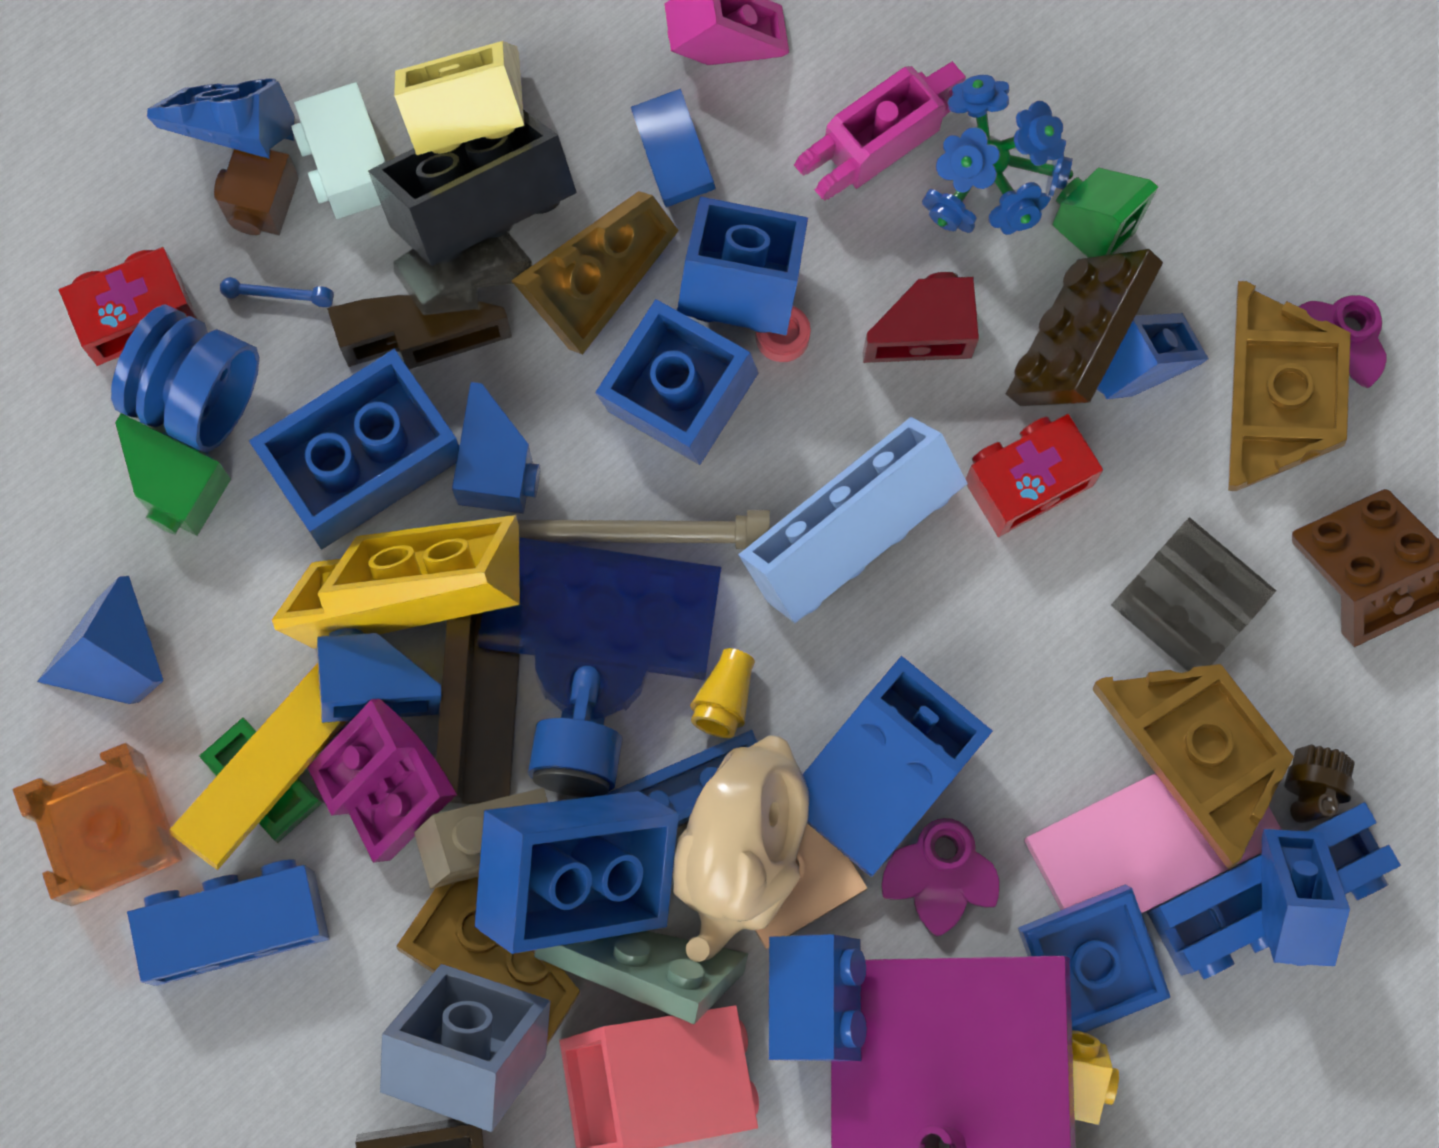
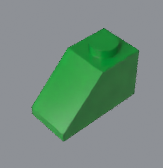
[1052,167,1158,258]
[115,413,231,536]

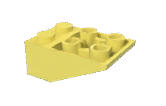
[394,41,524,155]

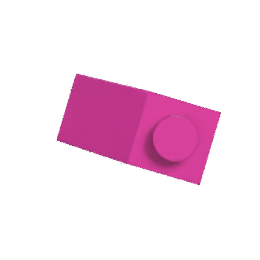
[664,0,789,65]

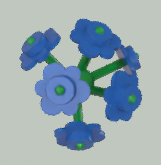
[922,75,1074,235]

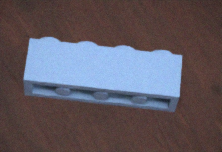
[738,417,968,623]

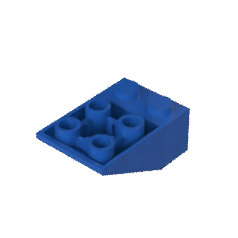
[803,655,993,878]

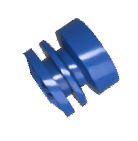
[111,304,260,453]

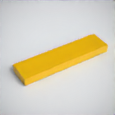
[170,663,347,871]

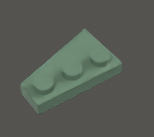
[534,931,748,1024]

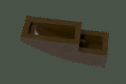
[327,295,512,370]

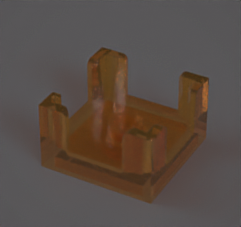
[12,743,182,907]

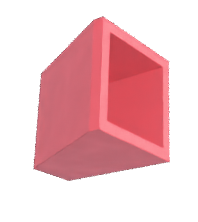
[559,1005,759,1148]

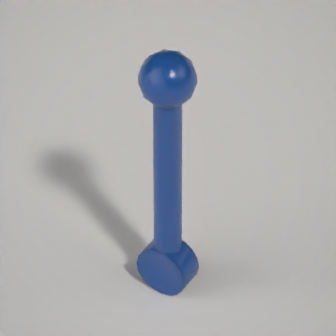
[220,277,334,308]

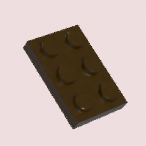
[1005,249,1163,406]

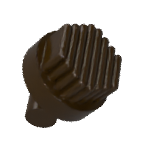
[1284,744,1355,823]

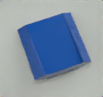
[147,78,295,159]

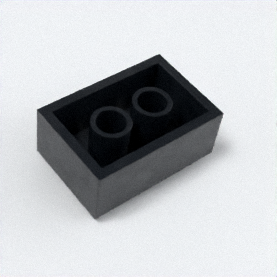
[368,109,577,266]

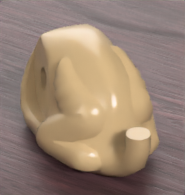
[673,735,809,962]

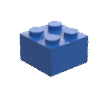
[677,196,808,335]
[595,299,759,465]

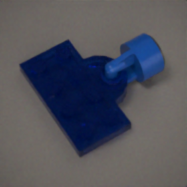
[477,538,722,797]

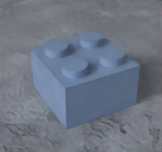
[380,964,550,1132]

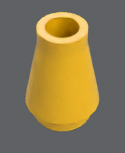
[690,648,755,738]

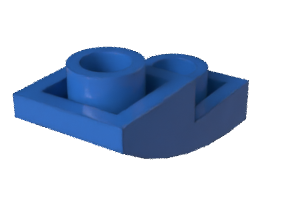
[631,88,716,208]

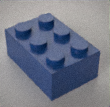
[248,349,459,550]
[475,791,679,954]

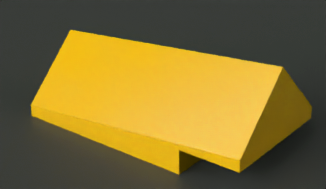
[272,515,520,649]

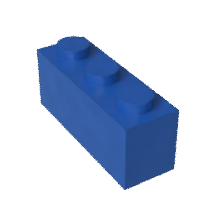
[127,859,330,986]

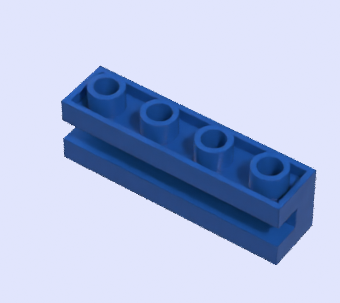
[1147,802,1401,980]

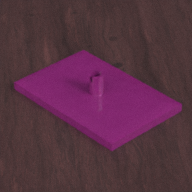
[831,956,1076,1148]

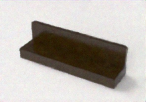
[436,580,525,804]

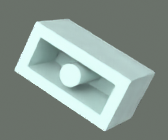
[291,82,385,219]

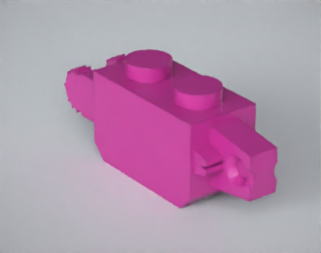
[793,61,966,201]

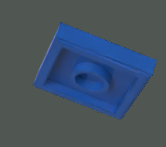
[1018,884,1171,1033]

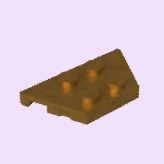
[1228,281,1351,491]
[1092,664,1294,870]

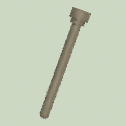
[517,510,770,549]

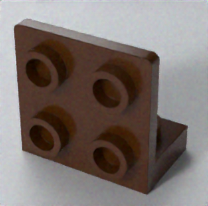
[1292,489,1439,647]

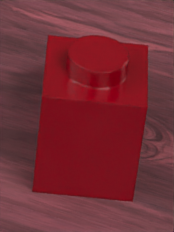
[862,272,979,363]

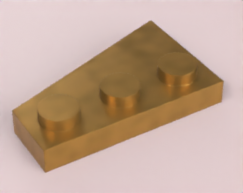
[511,191,679,355]
[396,876,580,1046]

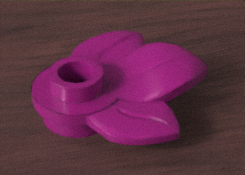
[1298,295,1387,388]
[881,818,999,936]

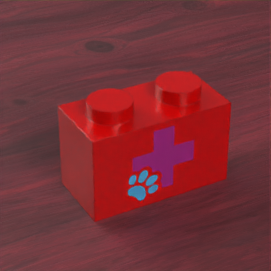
[58,247,198,366]
[965,414,1103,538]

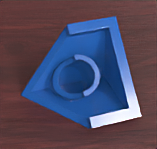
[37,576,164,704]

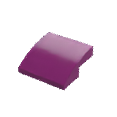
[307,699,457,863]

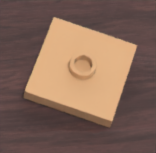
[755,824,868,950]

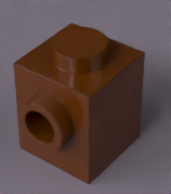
[214,149,299,235]

